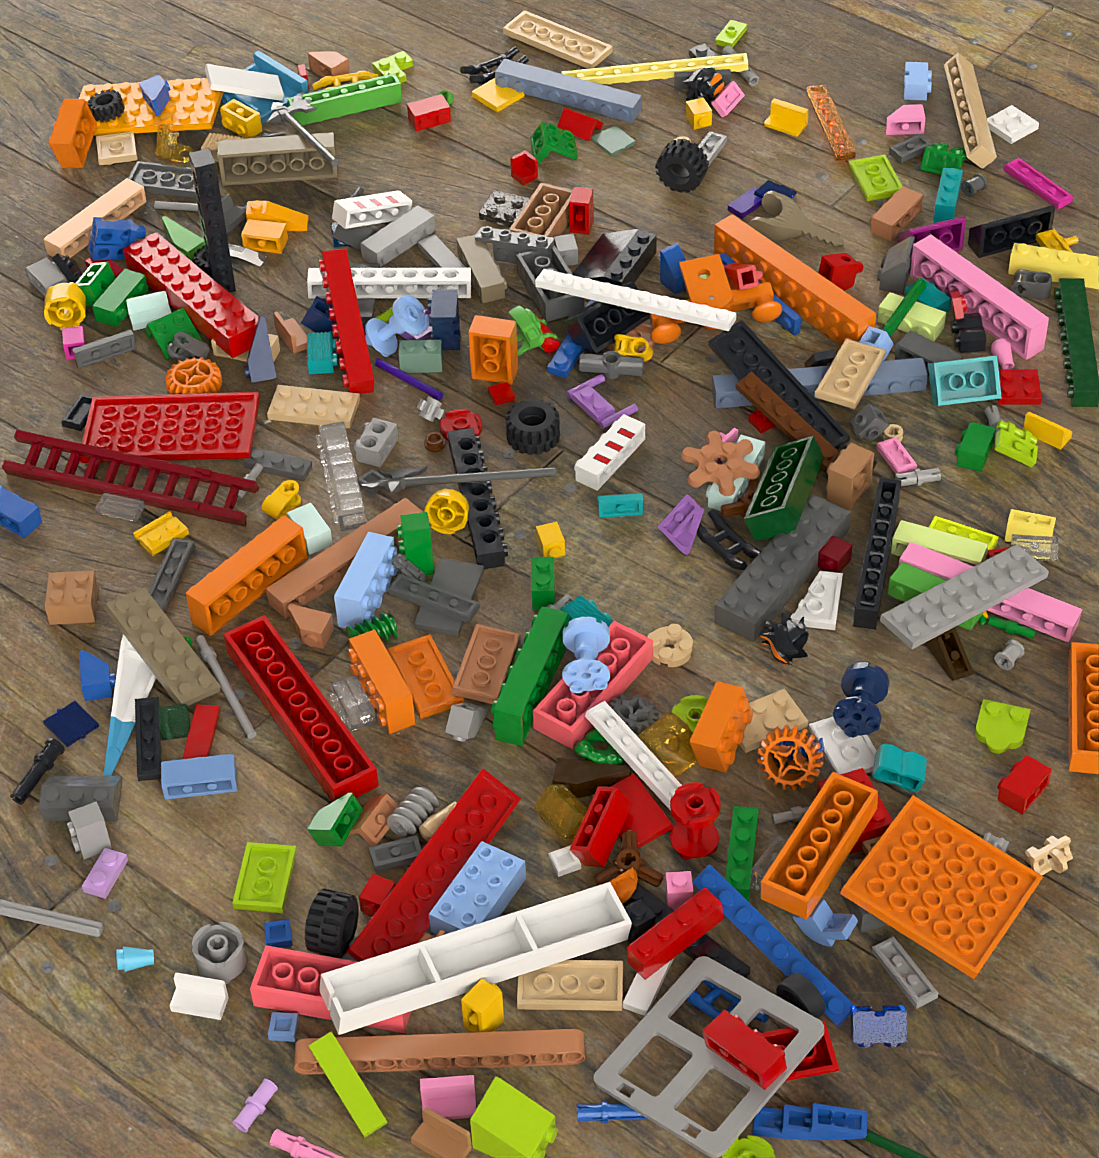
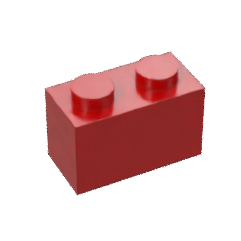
[407,94,451,132]
[569,187,594,235]
[997,755,1052,815]

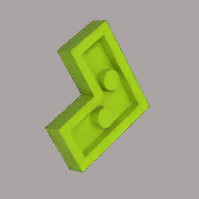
[372,51,413,83]

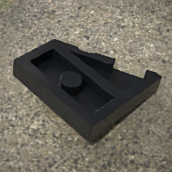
[52,253,83,283]

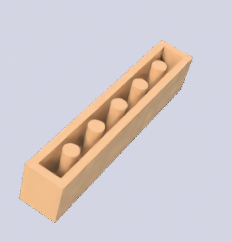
[44,178,147,258]

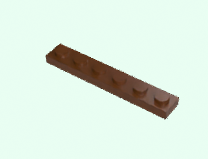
[736,372,840,471]

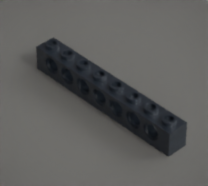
[189,148,236,293]
[448,428,508,569]
[853,478,902,630]

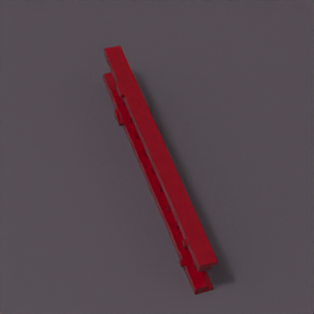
[2,430,259,527]

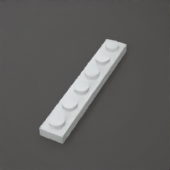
[585,701,682,811]

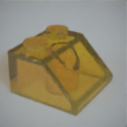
[637,711,697,778]

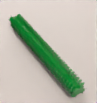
[883,278,927,337]

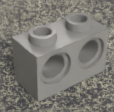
[354,418,398,467]

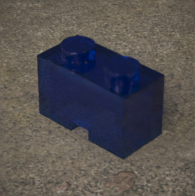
[850,1005,907,1047]

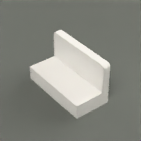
[170,973,228,1020]

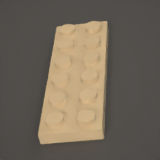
[503,10,613,69]

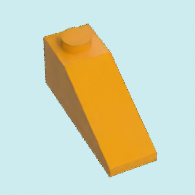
[246,200,309,231]

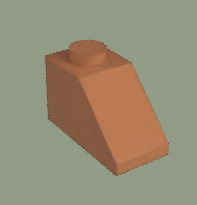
[308,51,350,77]
[288,604,334,649]

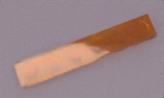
[806,84,856,161]

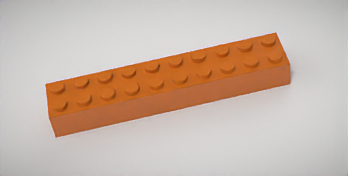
[714,214,876,346]

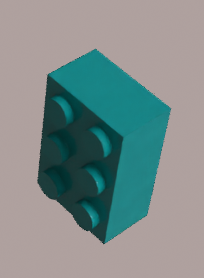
[928,355,1001,406]

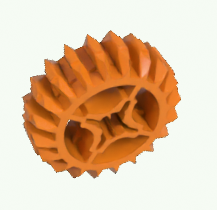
[165,356,223,394]
[757,724,824,791]

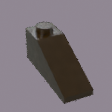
[925,627,974,681]
[552,758,630,799]

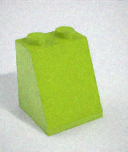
[470,1077,558,1158]

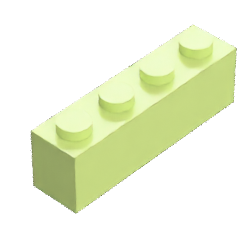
[891,520,988,566]

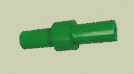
[988,616,1036,639]

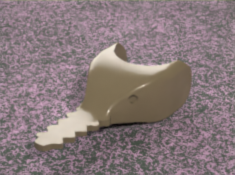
[749,191,844,247]

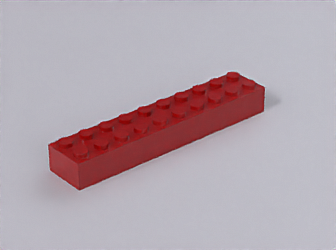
[123,232,259,359]
[223,615,379,802]

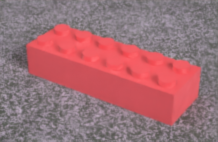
[533,621,653,750]
[250,946,412,1034]

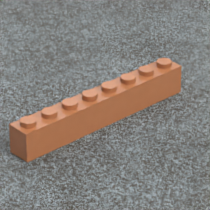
[266,498,423,619]

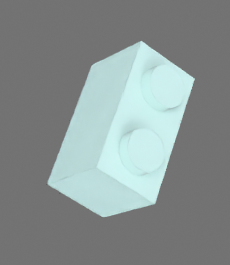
[287,503,333,555]

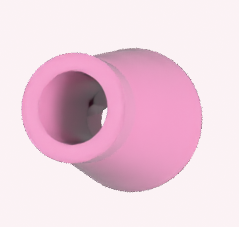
[991,339,1015,369]

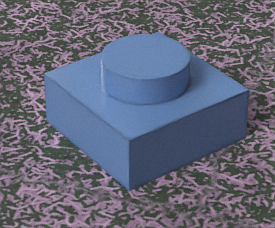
[268,1012,299,1042]

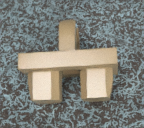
[1025,835,1073,876]

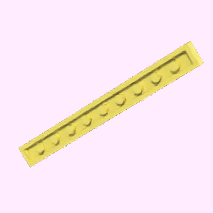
[562,53,748,85]

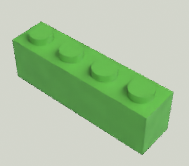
[888,562,983,631]

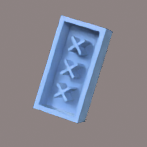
[334,532,398,629]
[429,841,526,934]

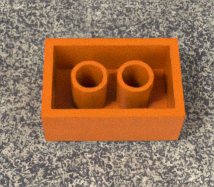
[49,99,97,168]
[468,315,518,385]
[689,681,753,773]

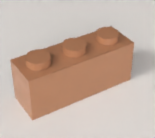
[870,186,923,241]

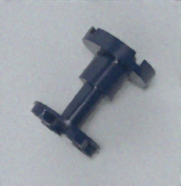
[833,662,890,738]

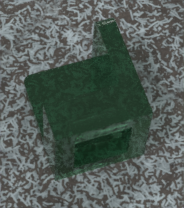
[158,704,190,740]

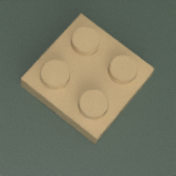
[96,131,137,165]

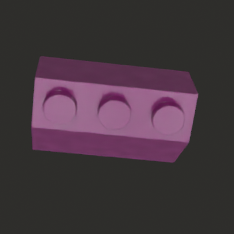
[898,216,966,251]

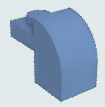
[793,899,858,947]

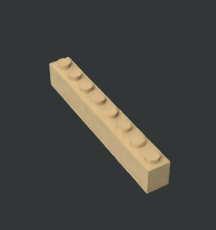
[944,53,997,169]

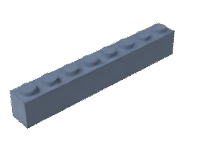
[495,59,642,123]

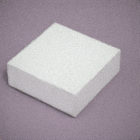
[548,845,581,877]

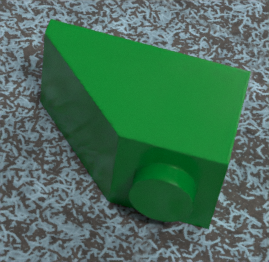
[307,793,363,847]

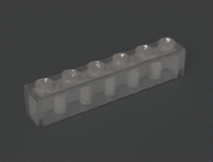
[316,422,366,531]

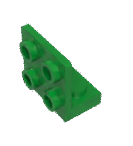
[530,121,578,164]
[920,142,968,175]
[144,308,203,360]

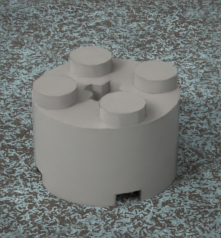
[192,922,247,985]

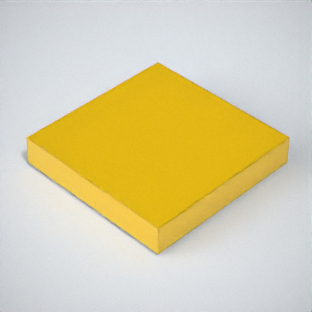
[472,78,524,113]

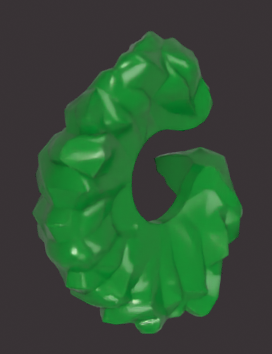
[574,728,625,765]

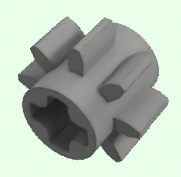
[417,396,445,422]

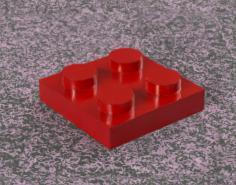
[997,369,1042,405]

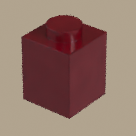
[818,536,852,573]

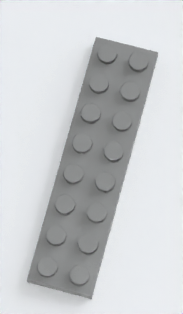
[880,545,1049,650]

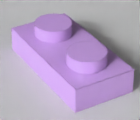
[82,848,128,899]

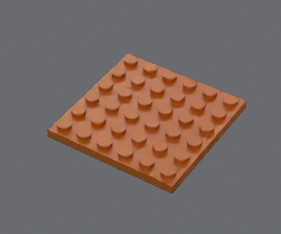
[840,795,1043,980]

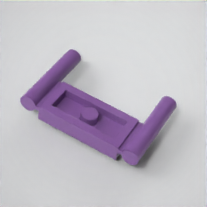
[566,374,638,429]

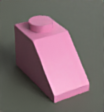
[886,104,925,135]

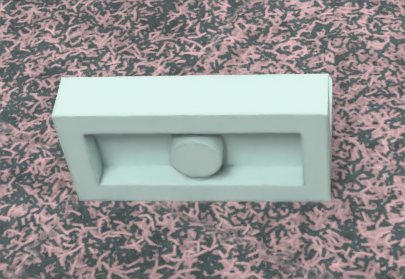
[126,291,171,331]

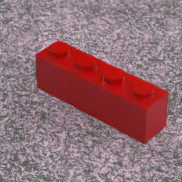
[626,887,723,980]

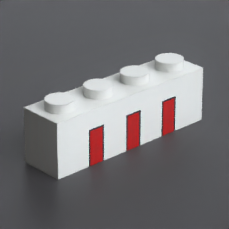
[332,191,412,229]
[574,414,645,491]

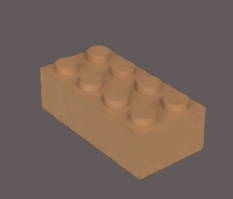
[509,183,573,238]

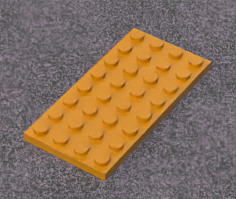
[79,78,224,136]

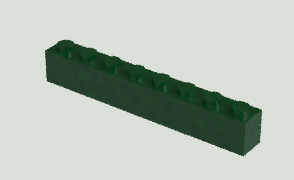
[1054,278,1099,407]

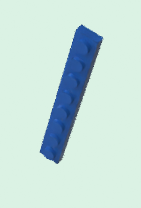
[692,864,857,1027]

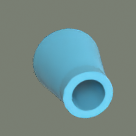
[116,946,154,972]

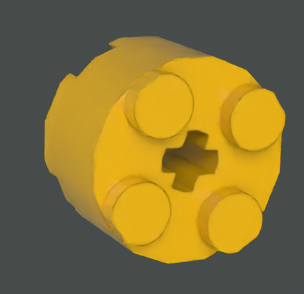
[44,282,86,330]

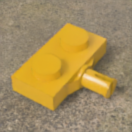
[1036,229,1078,252]

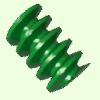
[346,611,398,642]

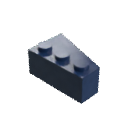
[428,289,461,350]

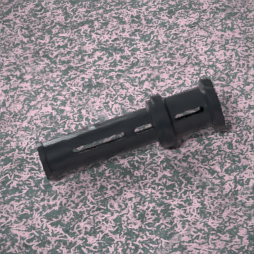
[10,738,65,805]

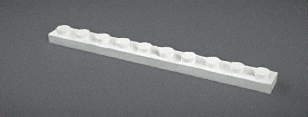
[535,269,736,331]

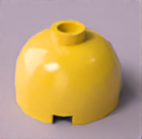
[425,489,469,534]

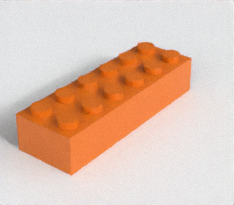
[186,515,307,636]
[1068,642,1099,774]
[761,772,878,920]

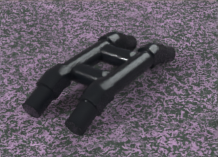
[460,46,529,84]
[696,509,762,570]

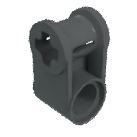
[1011,269,1052,299]
[167,332,210,362]

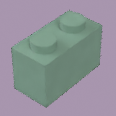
[399,340,443,373]

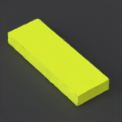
[928,516,999,556]

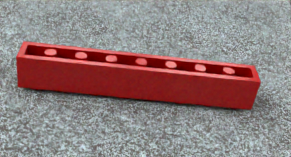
[319,249,374,394]

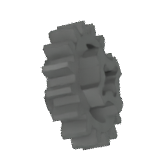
[609,693,659,737]

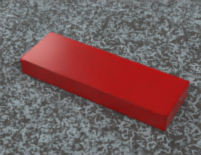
[182,704,220,759]

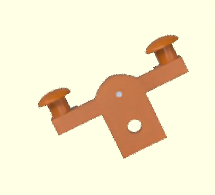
[649,254,782,344]

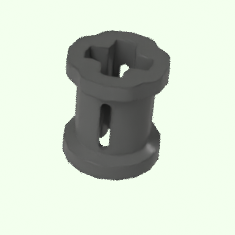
[962,173,988,197]

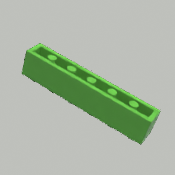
[287,73,402,126]

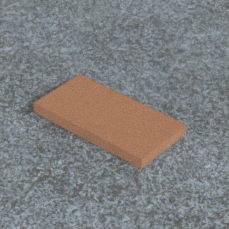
[452,624,521,704]

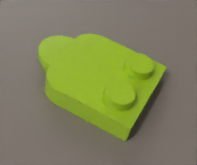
[975,699,1031,754]

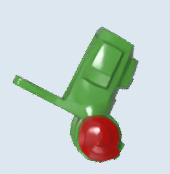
[509,305,560,356]

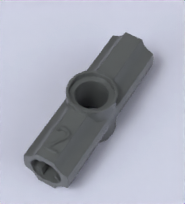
[579,351,644,379]

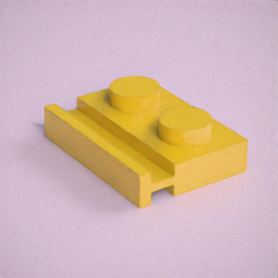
[133,511,189,556]

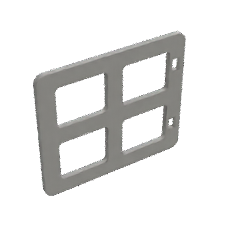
[593,956,825,1158]

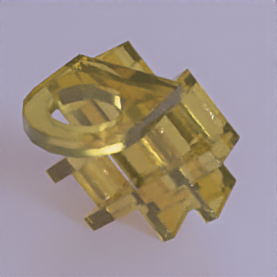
[156,124,194,162]

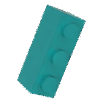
[933,168,963,223]

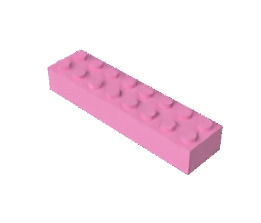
[910,235,1049,360]

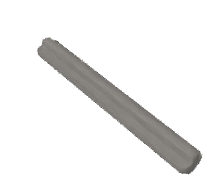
[0,899,104,937]

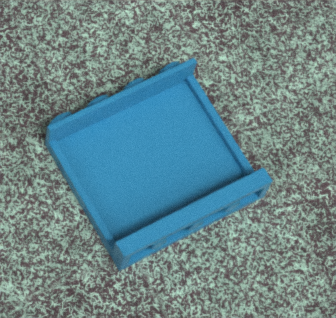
[221,51,309,124]

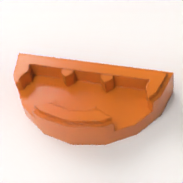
[607,868,638,904]

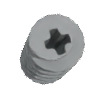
[387,785,440,838]

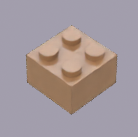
[825,443,874,510]
[45,570,99,625]

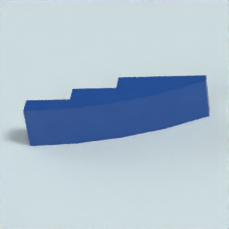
[752,1103,867,1140]

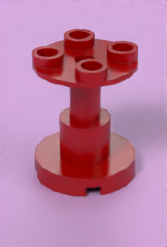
[670,782,721,860]

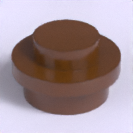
[424,432,446,452]

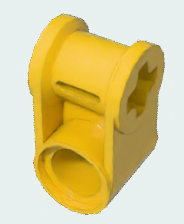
[614,334,653,362]
[261,480,301,520]

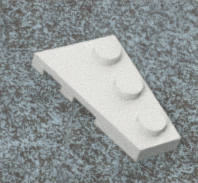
[791,571,843,630]

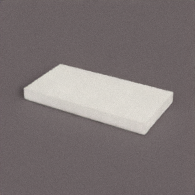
[205,64,284,101]

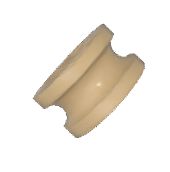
[883,424,903,443]

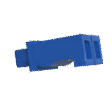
[88,217,146,260]

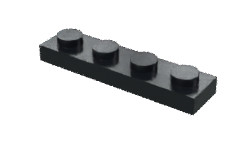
[135,697,162,781]

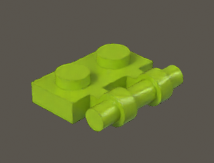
[994,420,1038,467]

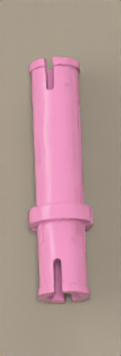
[270,1129,344,1158]

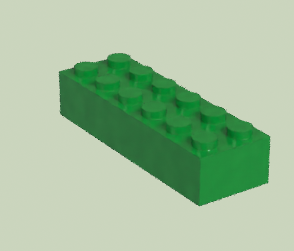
[491,606,569,747]

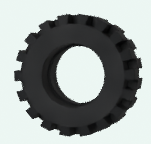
[655,139,709,193]
[506,399,560,455]
[305,888,359,958]

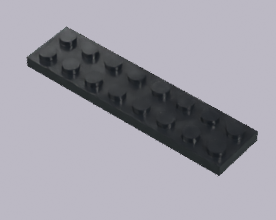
[708,320,850,449]

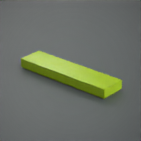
[309,1031,388,1138]

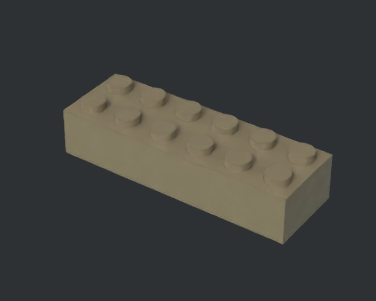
[218,132,338,186]

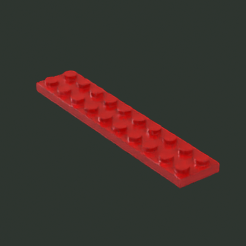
[346,768,522,962]

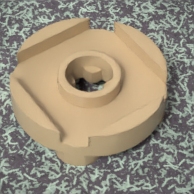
[648,624,693,667]

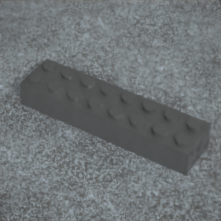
[715,494,850,642]

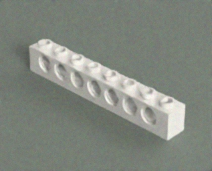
[307,268,471,299]

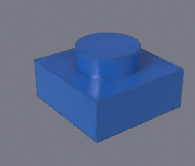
[264,919,293,948]

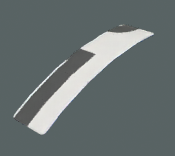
[229,244,267,266]

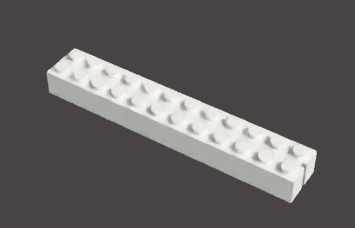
[319,882,632,1035]

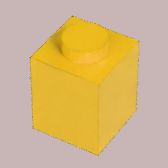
[686,97,712,130]
[536,522,565,558]

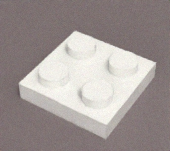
[987,105,1039,144]

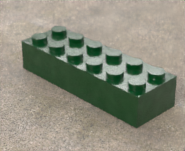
[744,436,824,541]

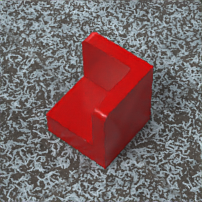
[510,150,538,185]

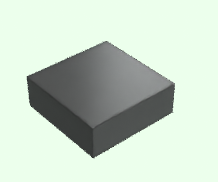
[357,469,387,496]

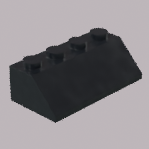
[968,205,1055,258]
[563,281,650,354]

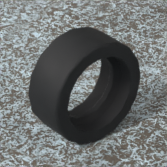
[776,973,826,1019]

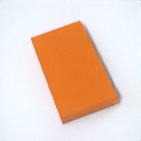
[387,634,465,719]

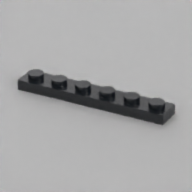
[622,883,750,978]

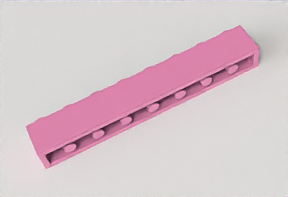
[898,542,1083,643]

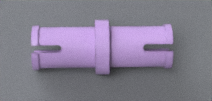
[233,1079,278,1133]

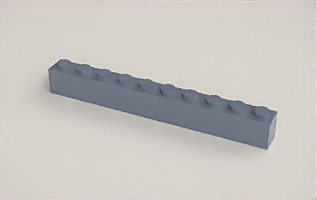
[712,358,928,408]

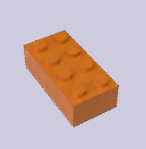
[347,630,415,734]

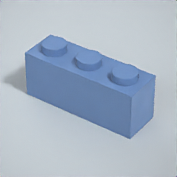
[161,754,238,800]

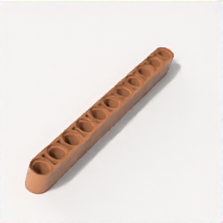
[294,1029,585,1074]

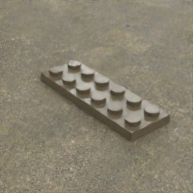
[104,588,221,709]

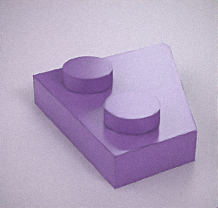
[658,494,704,555]

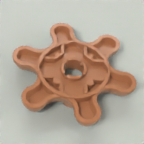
[681,431,760,496]

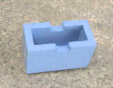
[904,62,932,101]

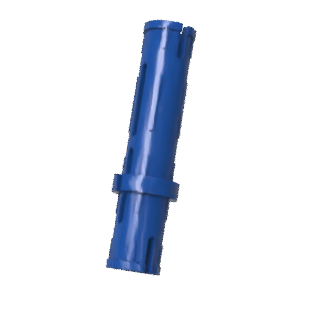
[577,1101,647,1123]

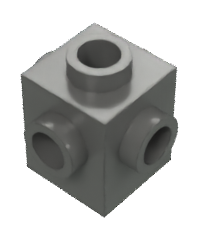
[850,403,890,442]

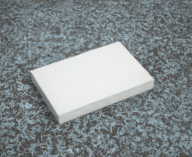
[809,717,877,774]

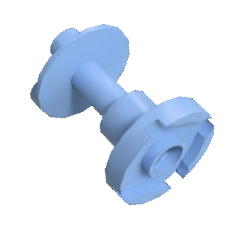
[365,295,429,357]
[562,617,610,693]

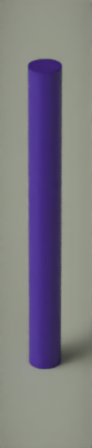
[375,358,443,400]

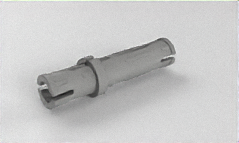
[722,45,759,86]

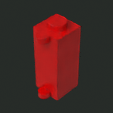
[723,262,763,290]

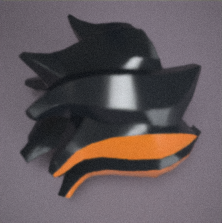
[683,67,724,105]
[760,612,809,666]

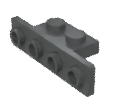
[474,226,555,264]

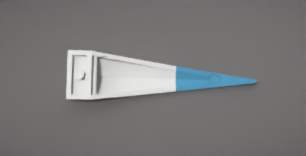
[103,634,157,776]

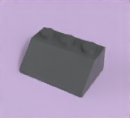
[39,776,123,821]

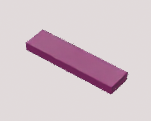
[1004,158,1073,209]

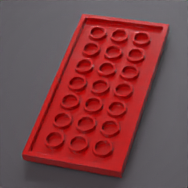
[80,392,260,463]

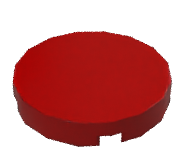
[440,409,482,440]

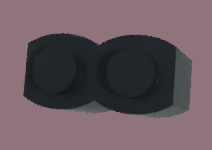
[950,313,986,353]

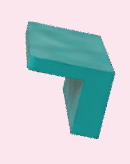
[597,493,643,518]

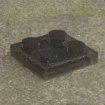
[479,190,530,227]

